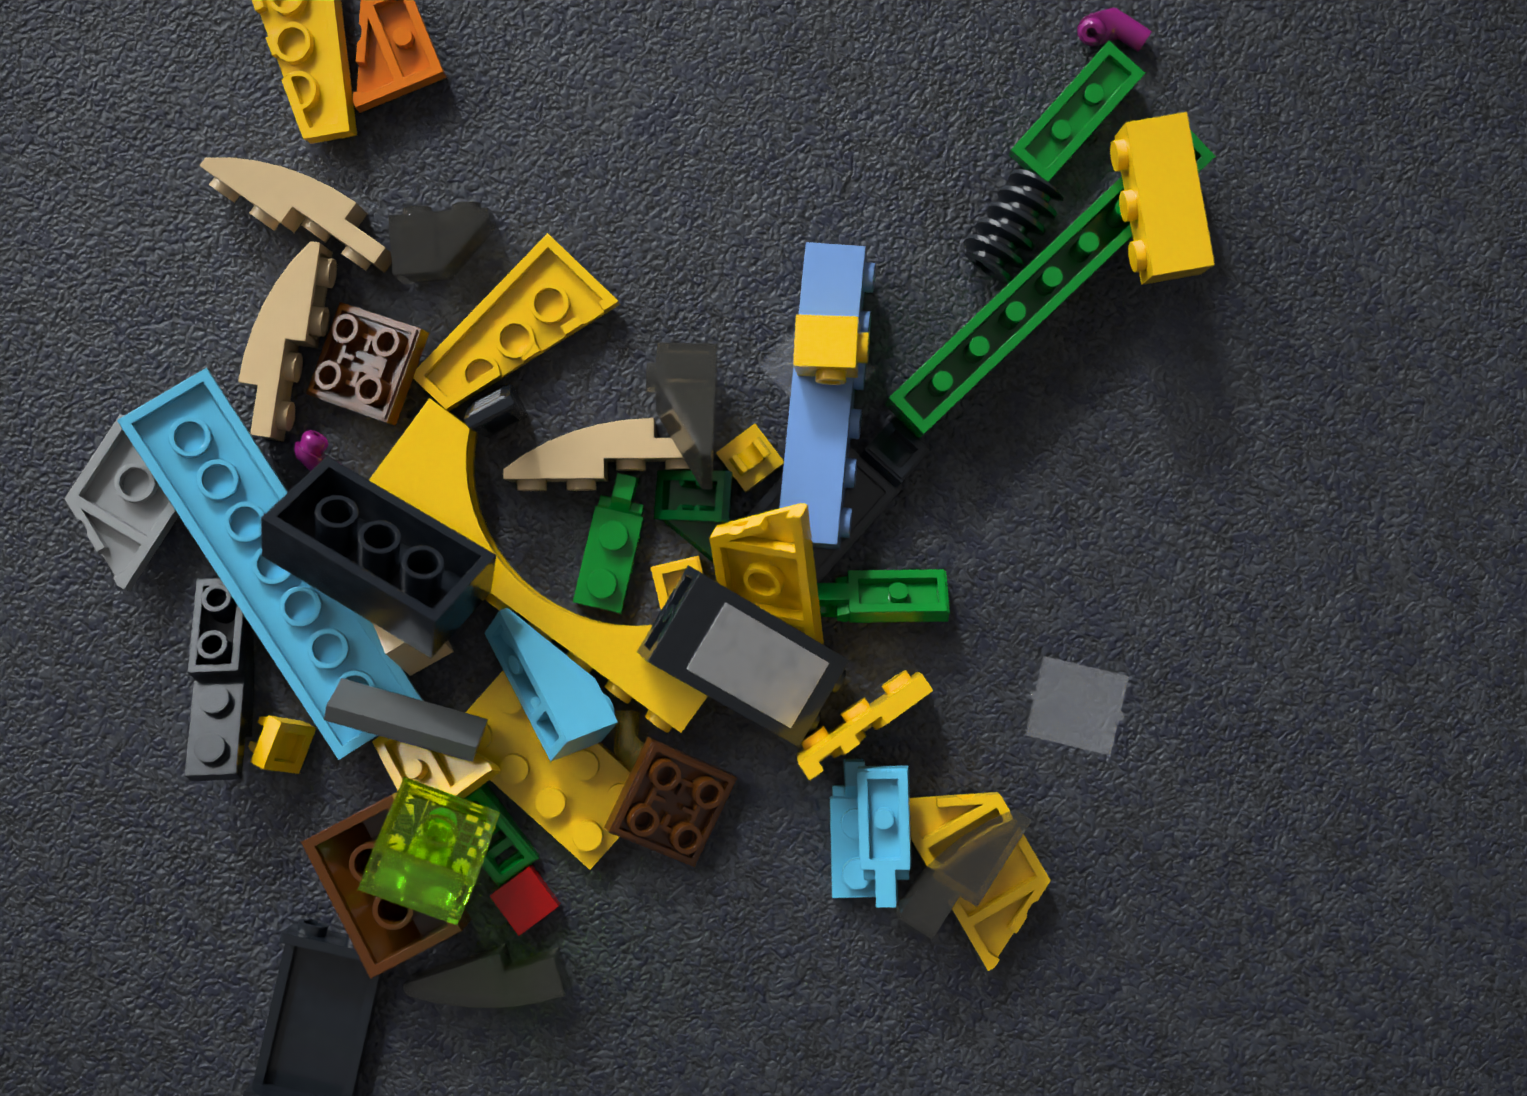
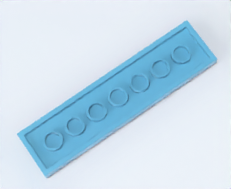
[117,368,423,760]

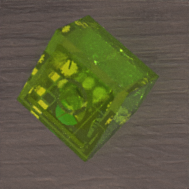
[358,777,500,925]

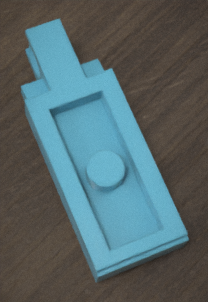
[830,759,876,898]
[857,766,912,908]

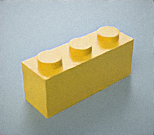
[1110,112,1215,285]

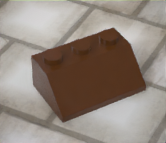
[301,791,472,979]

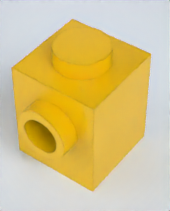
[793,315,869,385]

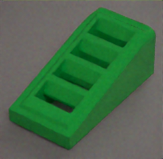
[443,783,539,887]

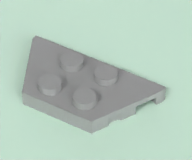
[64,415,179,591]

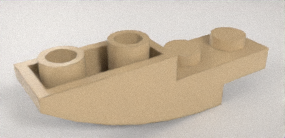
[199,158,396,273]
[238,241,337,442]
[503,418,706,491]

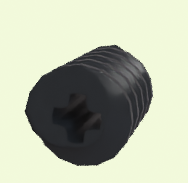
[963,169,1064,284]

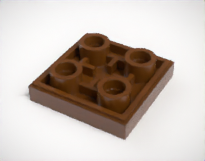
[306,302,429,426]
[604,737,737,867]

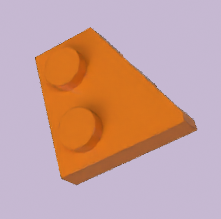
[353,0,447,113]

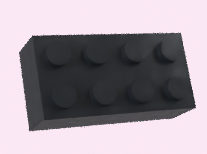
[261,456,496,658]

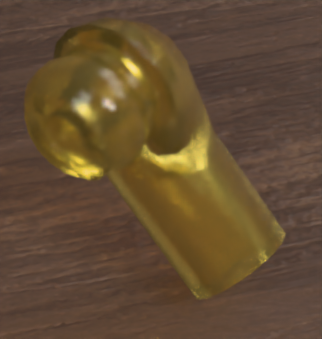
[614,710,644,772]

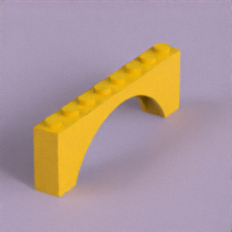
[369,398,708,733]

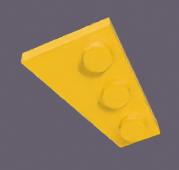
[796,670,933,780]

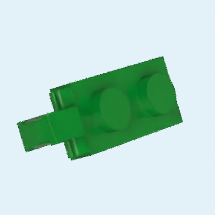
[573,473,645,613]
[817,569,950,623]

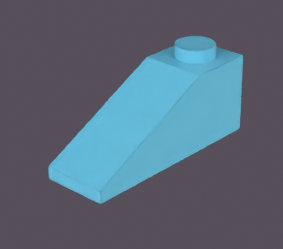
[485,608,618,762]

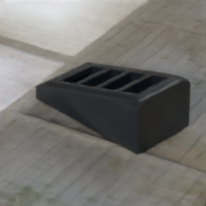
[464,384,529,438]

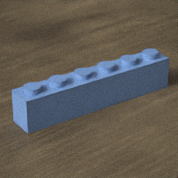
[779,242,876,550]

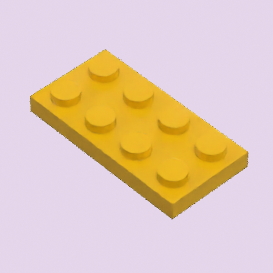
[465,670,632,870]

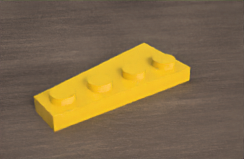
[413,233,620,411]

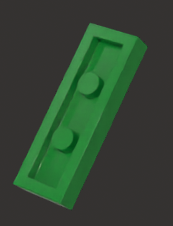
[1008,41,1145,182]

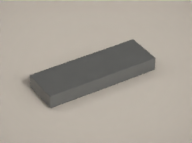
[324,678,488,761]

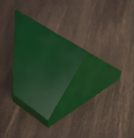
[654,470,733,562]

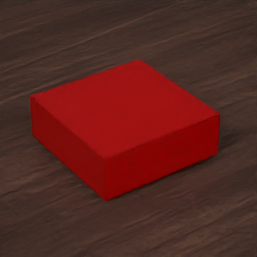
[490,864,561,936]

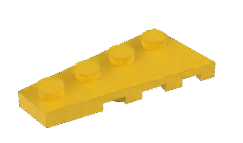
[252,0,357,144]

